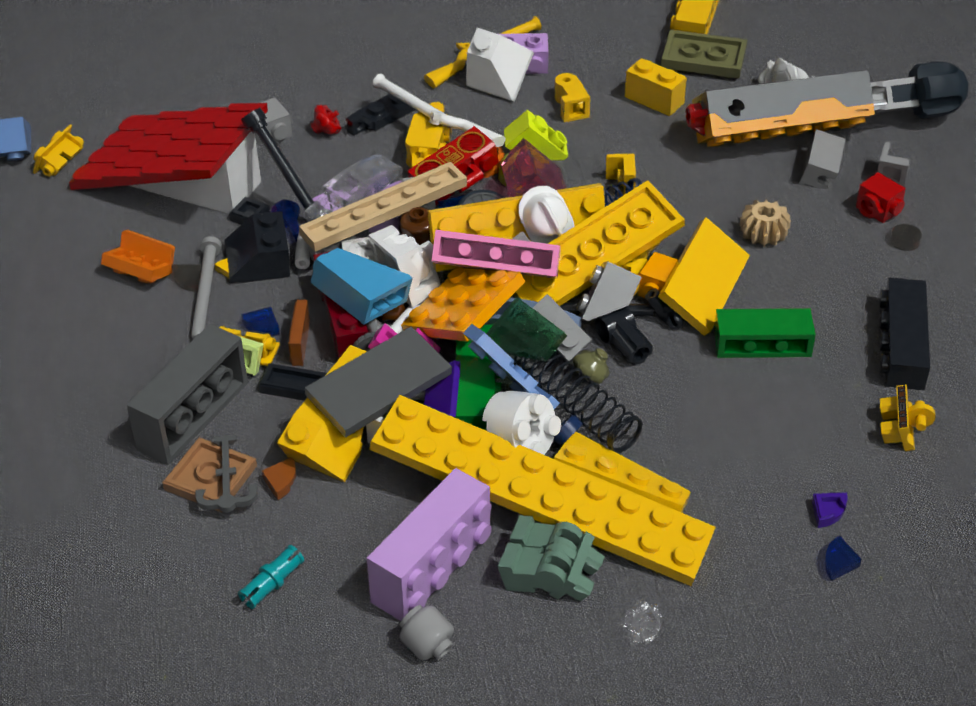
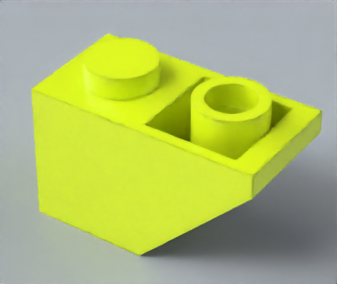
[504,109,568,161]

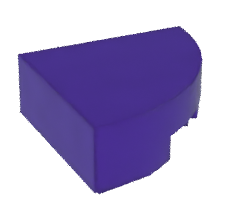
[812,492,848,528]

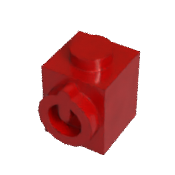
[856,172,906,223]

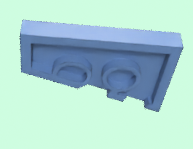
[463,324,560,409]

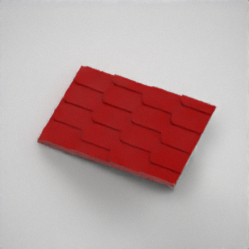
[69,103,268,214]

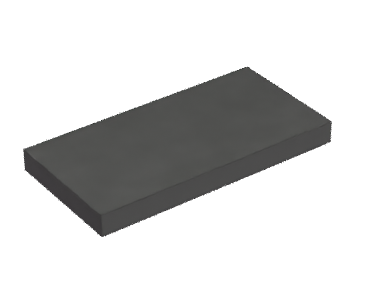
[305,326,452,438]

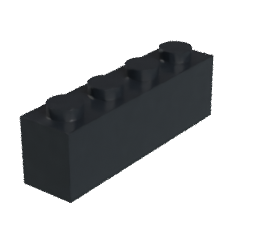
[879,277,930,391]

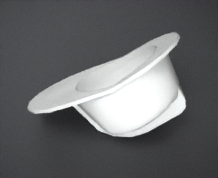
[518,186,575,244]

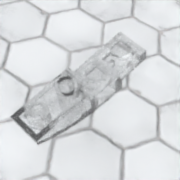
[304,154,403,222]

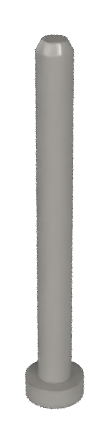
[191,236,222,338]

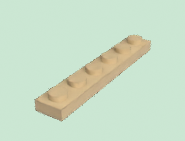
[299,162,467,252]

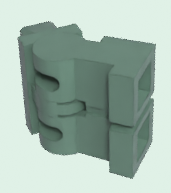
[498,515,605,601]

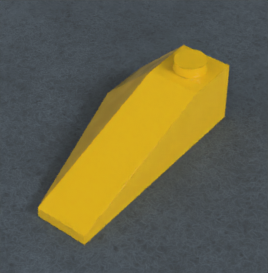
[277,345,367,483]

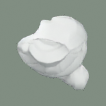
[758,58,815,84]

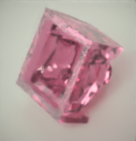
[501,138,566,197]

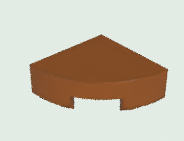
[262,457,296,500]

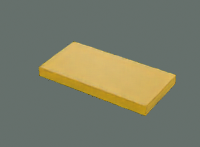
[658,217,750,336]

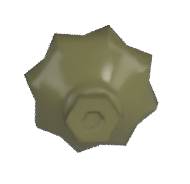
[573,348,610,384]

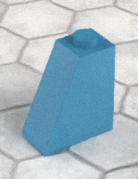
[310,248,413,324]

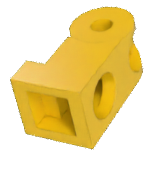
[554,73,590,122]

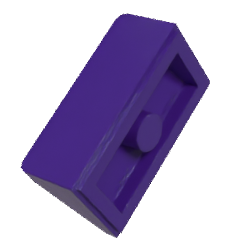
[424,360,461,417]

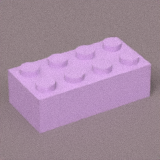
[367,468,492,621]

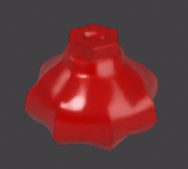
[311,105,341,134]

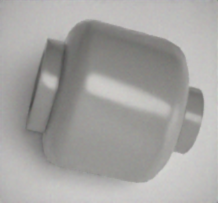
[399,605,454,660]

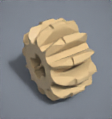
[740,199,791,247]

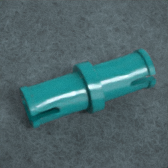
[238,545,304,609]

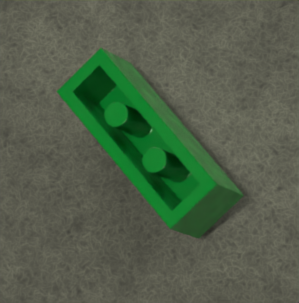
[714,308,816,358]

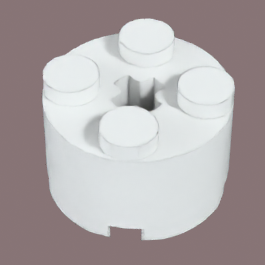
[482,391,561,455]

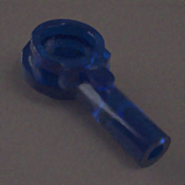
[271,199,300,242]

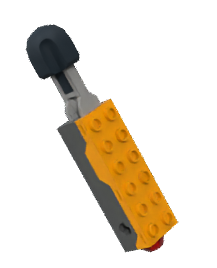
[685,61,969,147]

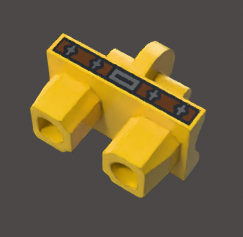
[880,385,935,451]

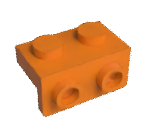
[101,230,175,283]

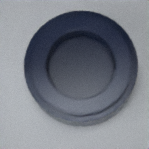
[553,415,583,446]

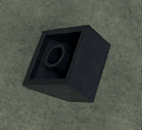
[225,211,290,283]

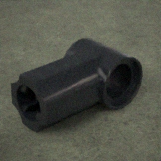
[595,307,653,365]

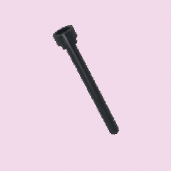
[241,108,323,220]

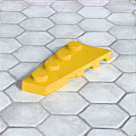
[554,432,691,512]

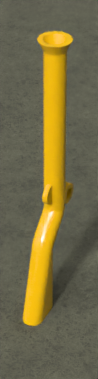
[424,16,542,89]

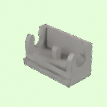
[799,129,845,189]

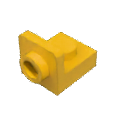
[606,154,636,195]

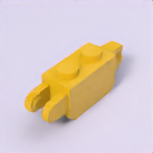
[405,101,452,168]

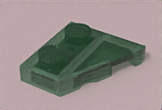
[486,297,567,361]

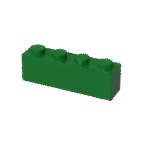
[455,324,501,431]

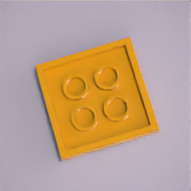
[401,267,525,342]

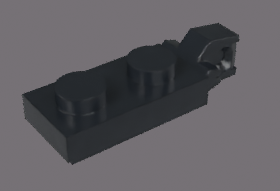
[346,94,416,136]

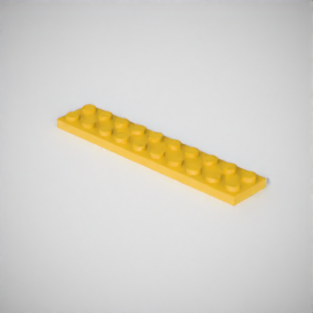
[370,395,716,586]

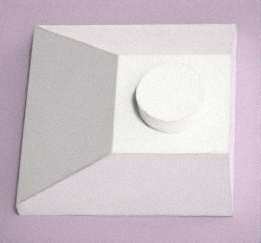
[466,28,534,102]

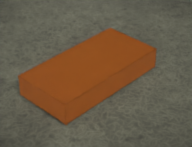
[288,300,310,366]

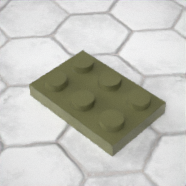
[661,30,748,78]

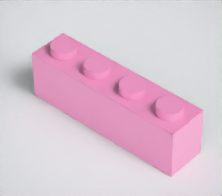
[431,230,561,279]

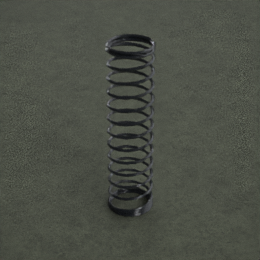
[506,329,643,453]

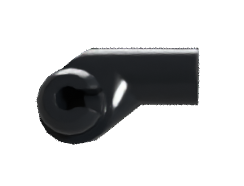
[645,288,685,329]

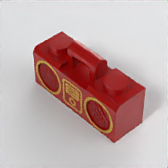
[407,126,499,206]

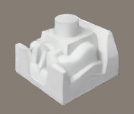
[369,225,439,308]

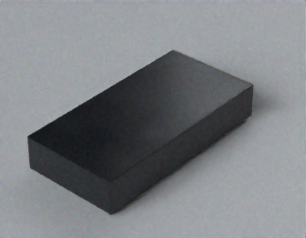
[259,363,327,401]

